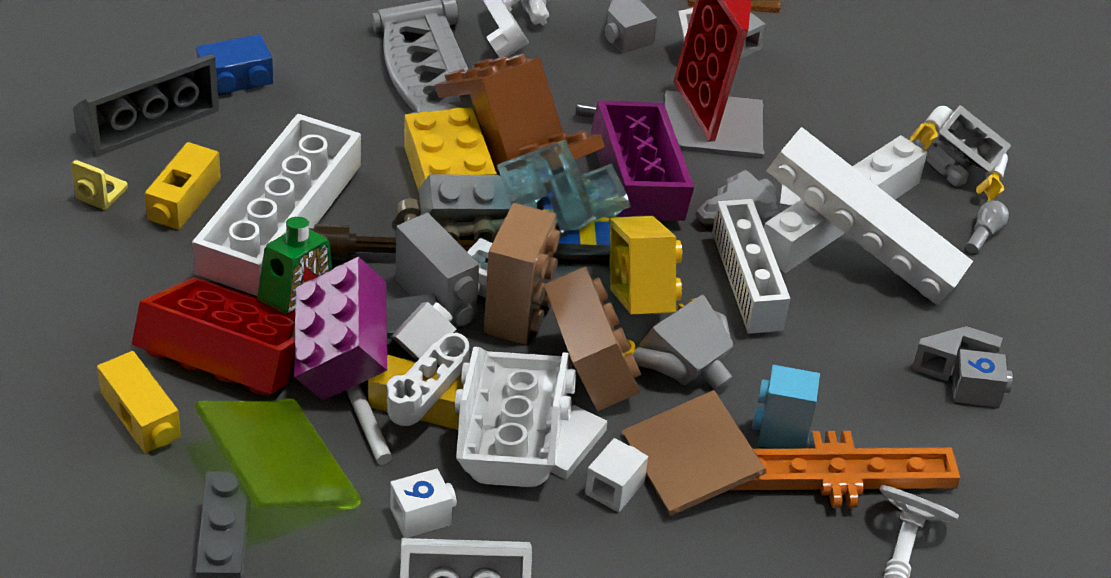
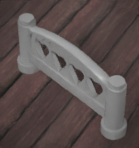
[371,0,479,124]

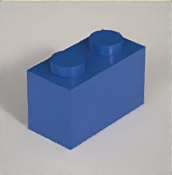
[196,34,274,95]

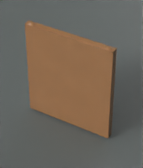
[622,390,766,516]

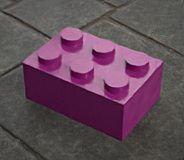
[294,257,387,401]

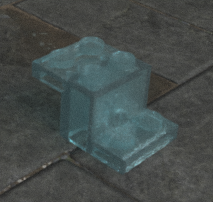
[497,140,631,232]

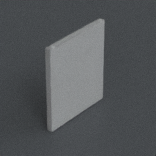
[664,90,764,158]

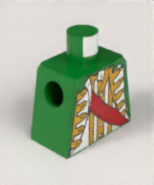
[257,217,332,314]

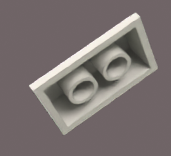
[400,538,532,578]

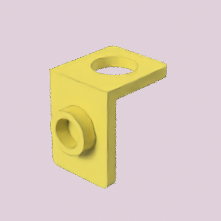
[71,160,128,210]

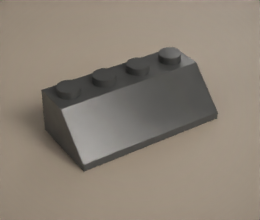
[73,54,219,157]

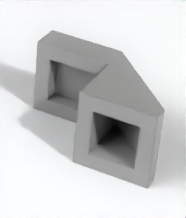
[912,326,1003,381]

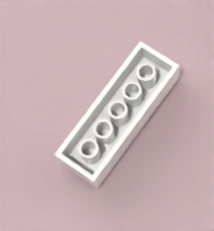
[192,114,361,296]

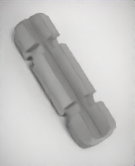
[916,140,969,187]

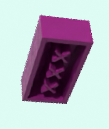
[590,100,694,221]

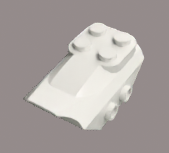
[455,347,576,487]

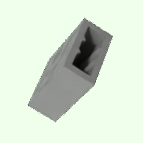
[395,212,479,328]

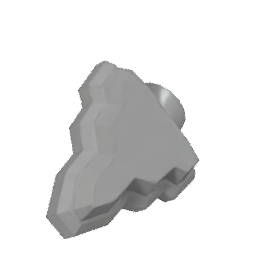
[696,170,779,226]

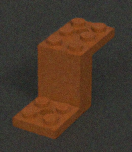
[435,54,605,173]

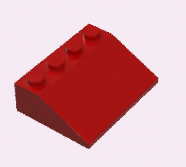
[673,0,752,141]
[131,277,296,395]

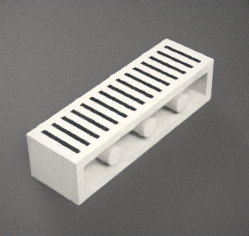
[712,199,791,334]

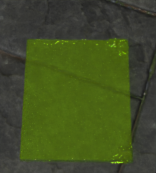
[194,399,362,509]

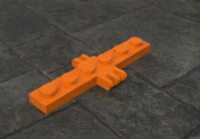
[730,431,960,508]

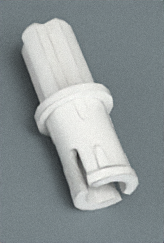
[521,0,549,26]

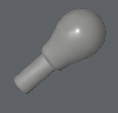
[965,200,1009,254]

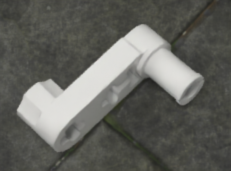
[483,0,529,58]
[386,333,469,426]

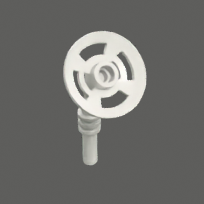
[879,485,959,578]

